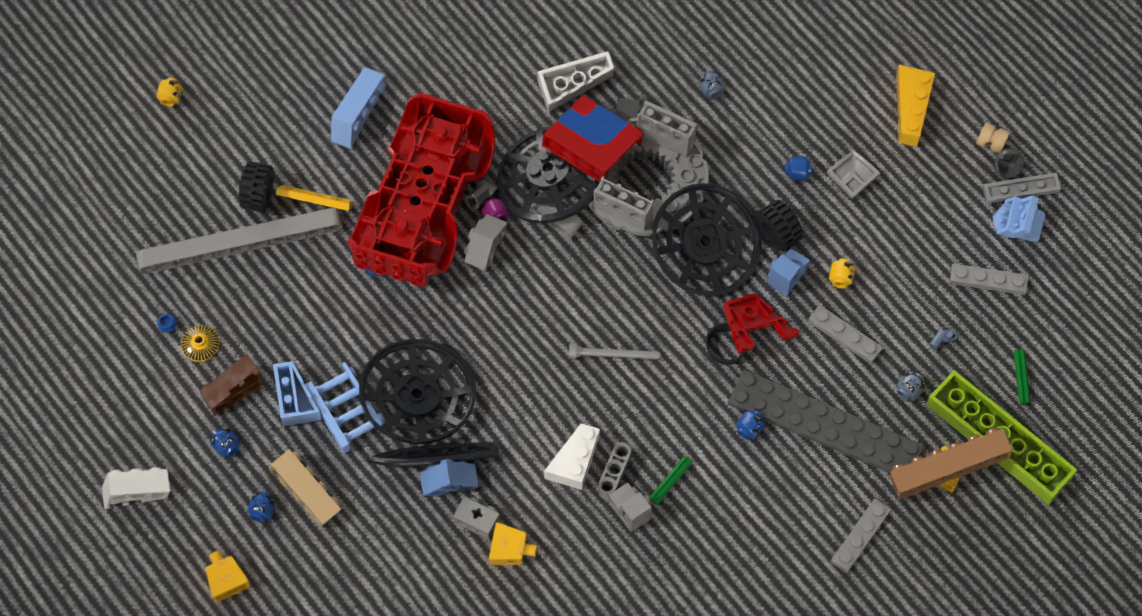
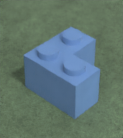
[768,248,810,296]
[420,459,479,497]

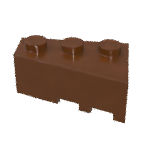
[200,354,264,416]

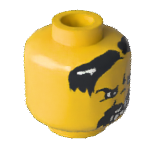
[157,78,183,107]
[829,259,855,288]

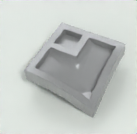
[827,151,880,199]

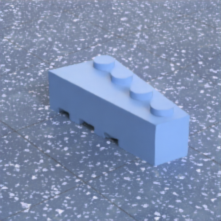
[331,67,386,149]

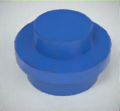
[157,314,177,333]

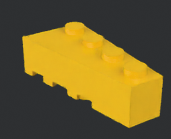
[896,65,935,147]

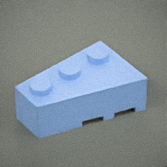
[273,361,322,426]

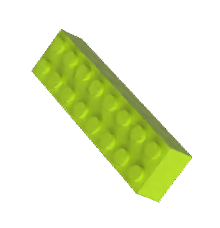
[926,370,1077,505]

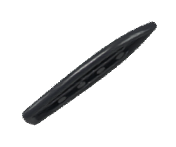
[367,442,499,466]

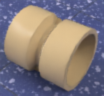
[976,122,1010,153]

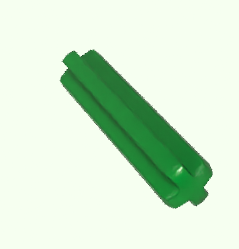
[1014,349,1030,405]
[650,456,692,505]

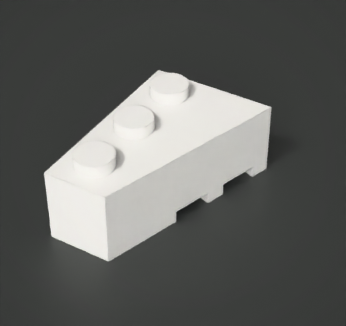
[544,424,600,490]
[102,467,170,509]

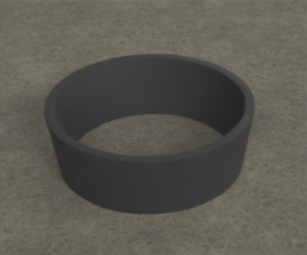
[706,322,745,365]

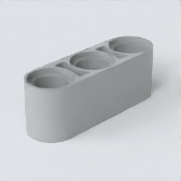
[529,193,583,239]
[598,442,631,500]

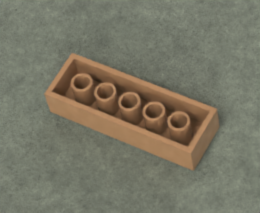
[890,428,1012,500]

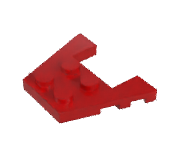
[723,293,800,354]

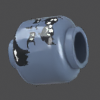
[699,71,726,99]
[897,373,926,401]

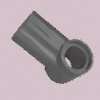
[465,179,499,210]

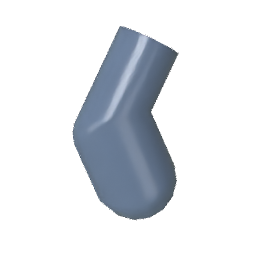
[929,330,958,350]

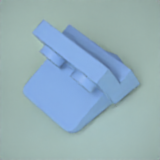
[993,195,1045,242]

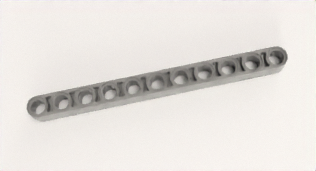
[136,208,343,274]

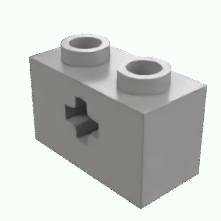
[453,497,500,540]

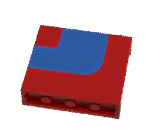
[542,95,644,182]

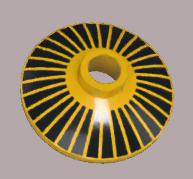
[181,325,220,362]

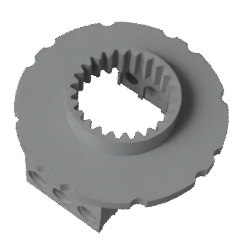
[581,101,709,236]

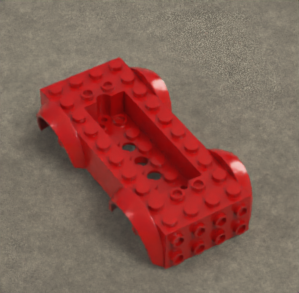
[347,93,495,287]

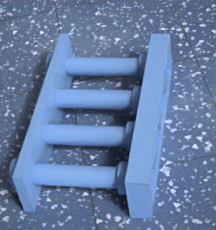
[305,362,385,454]

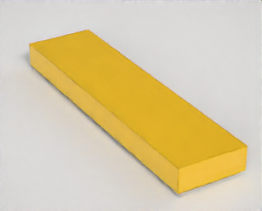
[276,185,354,211]

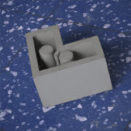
[464,214,507,271]
[608,483,652,532]

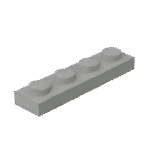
[982,173,1061,204]
[949,263,1028,295]
[808,305,883,364]
[831,498,891,573]

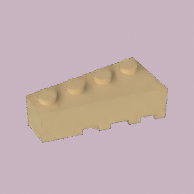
[269,449,341,527]

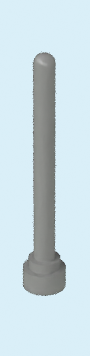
[569,343,661,359]

